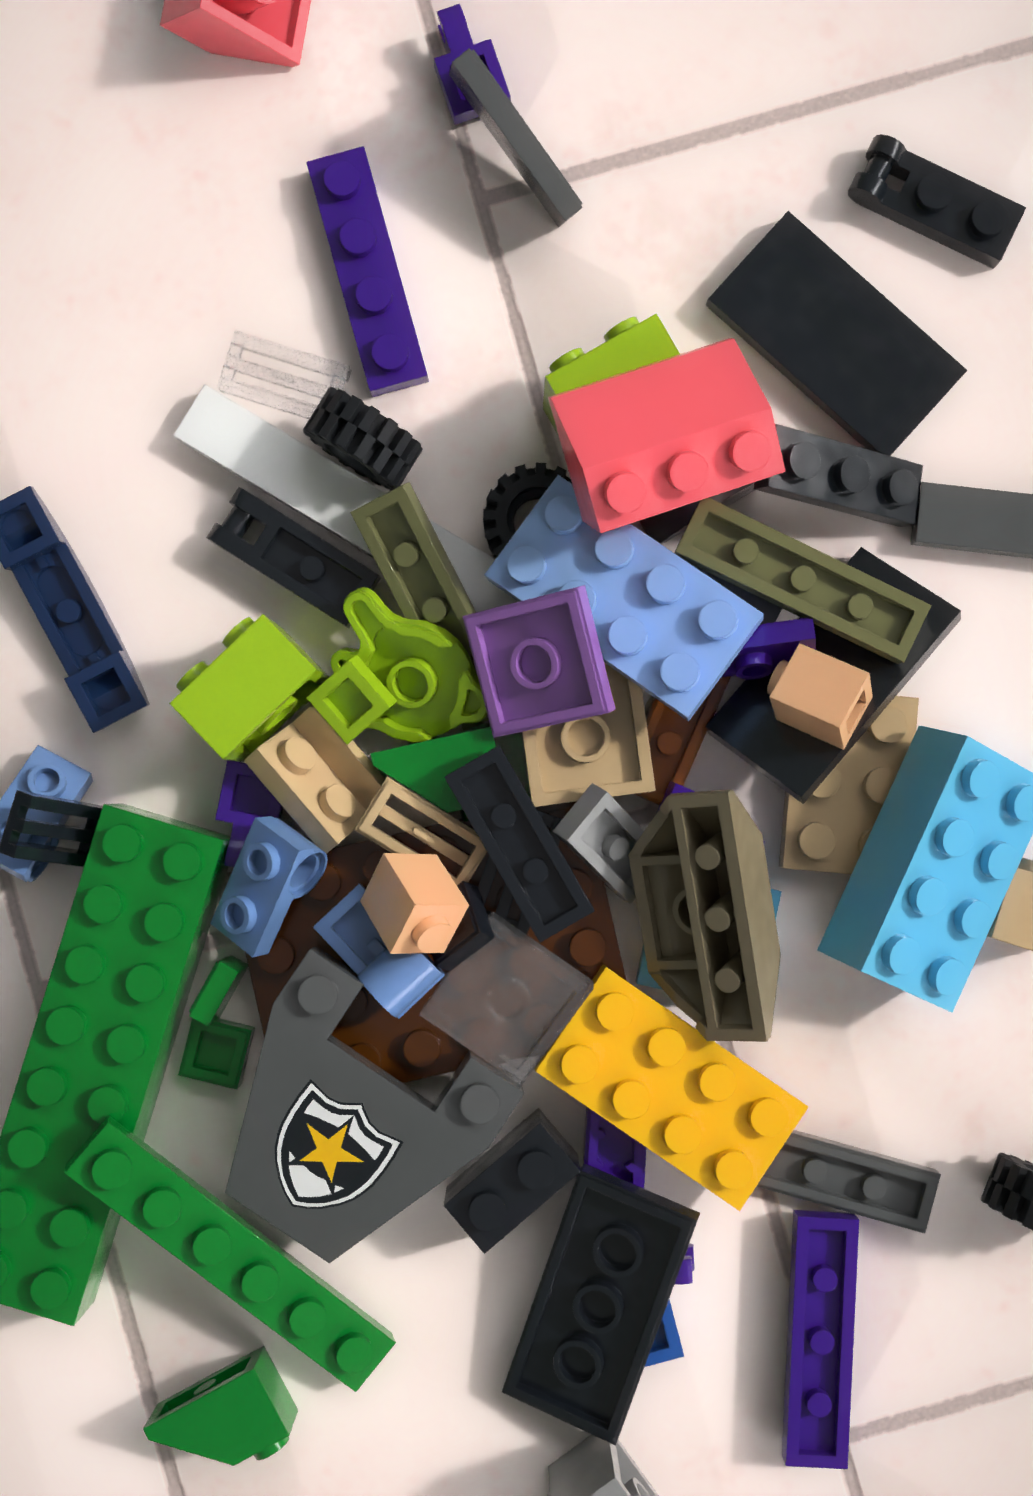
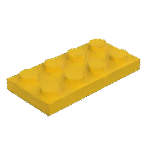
[533,965,808,1211]

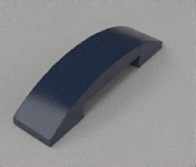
[0,486,150,733]

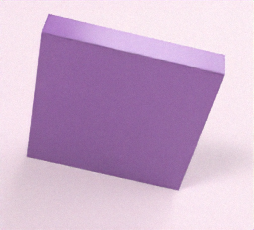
[462,585,616,738]

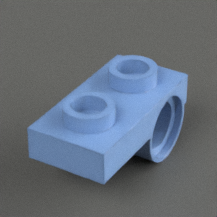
[0,745,93,882]
[210,816,328,958]
[313,883,445,1019]

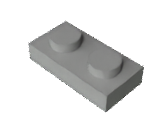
[553,783,644,904]

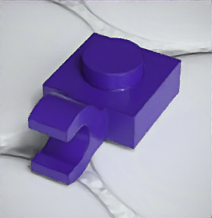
[434,3,511,125]
[215,760,283,867]

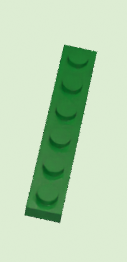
[64,1115,396,1392]

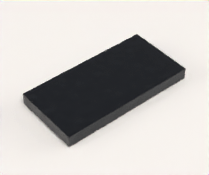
[706,211,967,456]
[705,547,961,804]
[502,1163,700,1446]

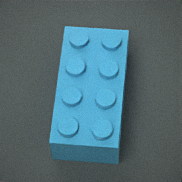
[817,725,1033,1012]

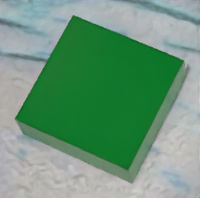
[189,955,248,1026]
[178,1018,255,1090]

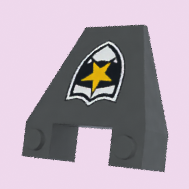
[225,946,524,1263]

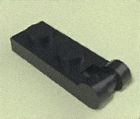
[848,134,1027,269]
[206,487,381,629]

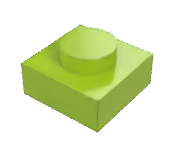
[306,654,397,745]

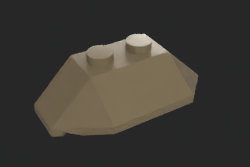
[628,789,781,1042]

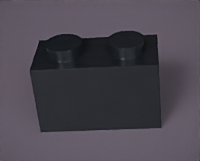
[444,1108,581,1254]

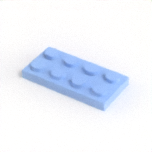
[484,475,764,721]

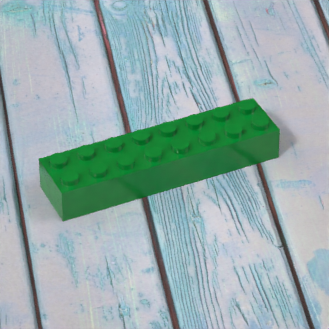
[0,803,231,1326]

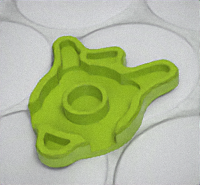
[330,587,487,743]

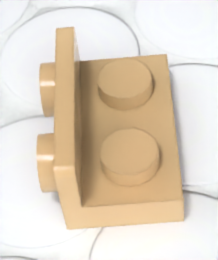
[244,705,394,854]

